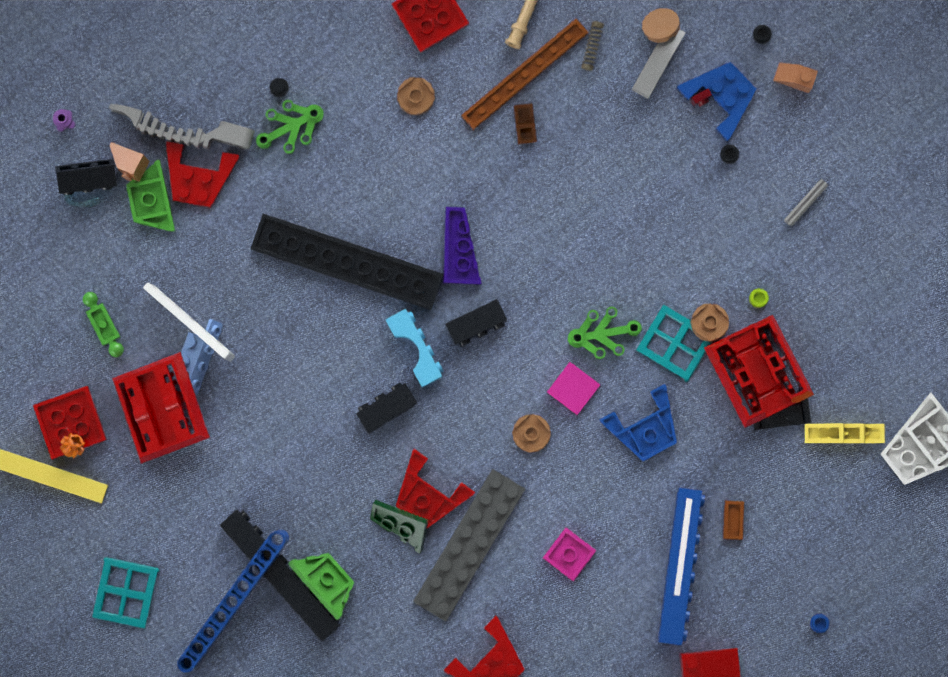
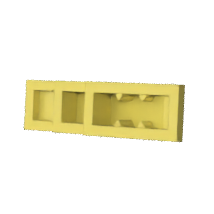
[805,423,885,444]

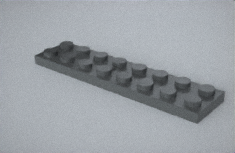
[413,469,525,622]

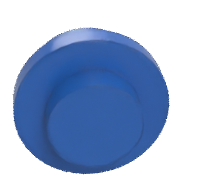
[810,614,830,633]

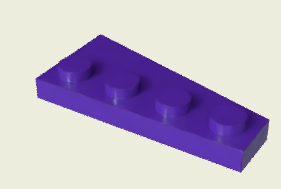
[443,207,482,285]

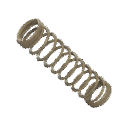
[581,21,604,71]

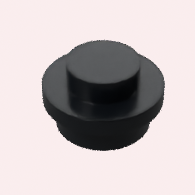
[753,25,772,44]
[270,78,289,97]
[720,145,739,164]

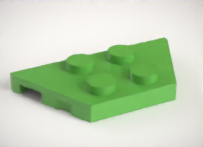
[126,160,176,232]
[288,553,354,620]

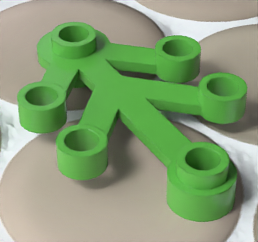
[256,100,324,154]
[568,306,642,359]

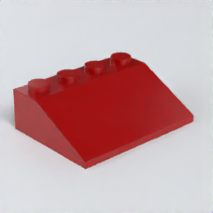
[679,648,741,677]

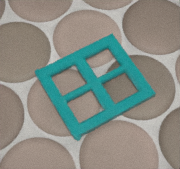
[636,304,712,382]
[92,557,160,628]

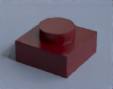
[690,89,712,107]

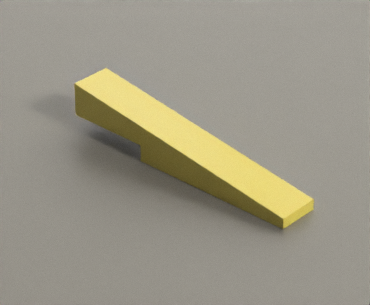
[0,449,109,503]

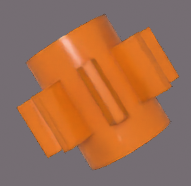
[60,433,85,458]

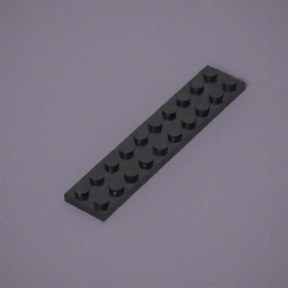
[250,213,444,311]

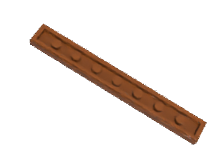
[461,18,589,131]

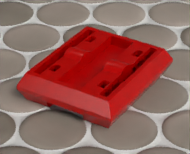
[704,315,814,428]
[112,352,210,464]

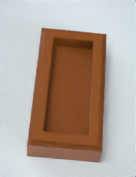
[723,500,744,540]

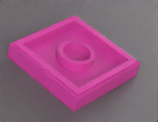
[547,362,600,415]
[543,527,596,581]

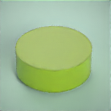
[749,288,769,308]

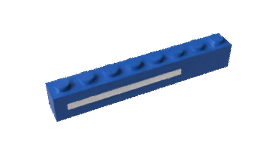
[658,488,705,645]

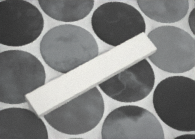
[143,283,235,362]

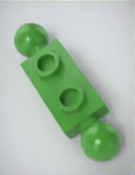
[82,292,124,358]

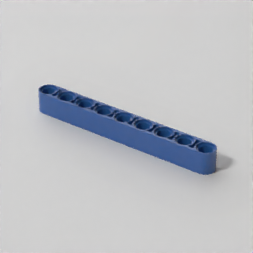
[177,529,289,673]

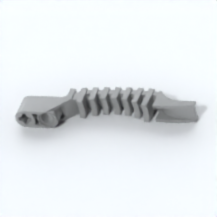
[109,104,255,150]

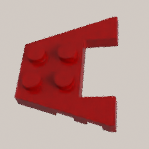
[166,141,240,208]
[396,449,475,529]
[443,616,525,677]

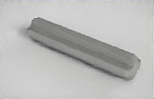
[784,179,828,226]

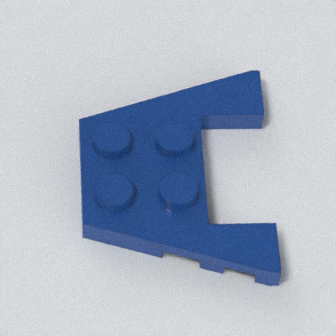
[676,62,756,141]
[599,384,677,461]

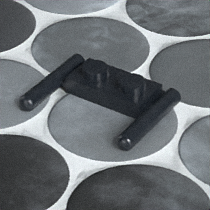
[750,389,811,430]

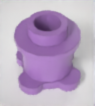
[53,109,75,132]

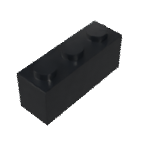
[55,159,117,195]
[445,299,507,347]
[356,383,418,434]

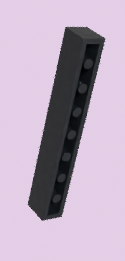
[220,510,340,641]

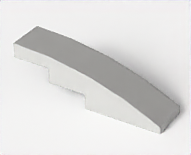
[632,30,686,99]

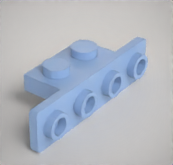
[181,319,223,396]

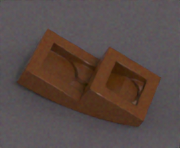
[513,103,537,144]

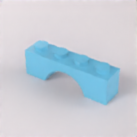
[385,309,444,388]

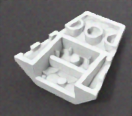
[881,392,948,485]

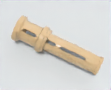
[505,0,538,49]

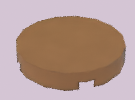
[642,8,680,43]
[397,77,435,115]
[691,304,729,342]
[512,414,551,453]

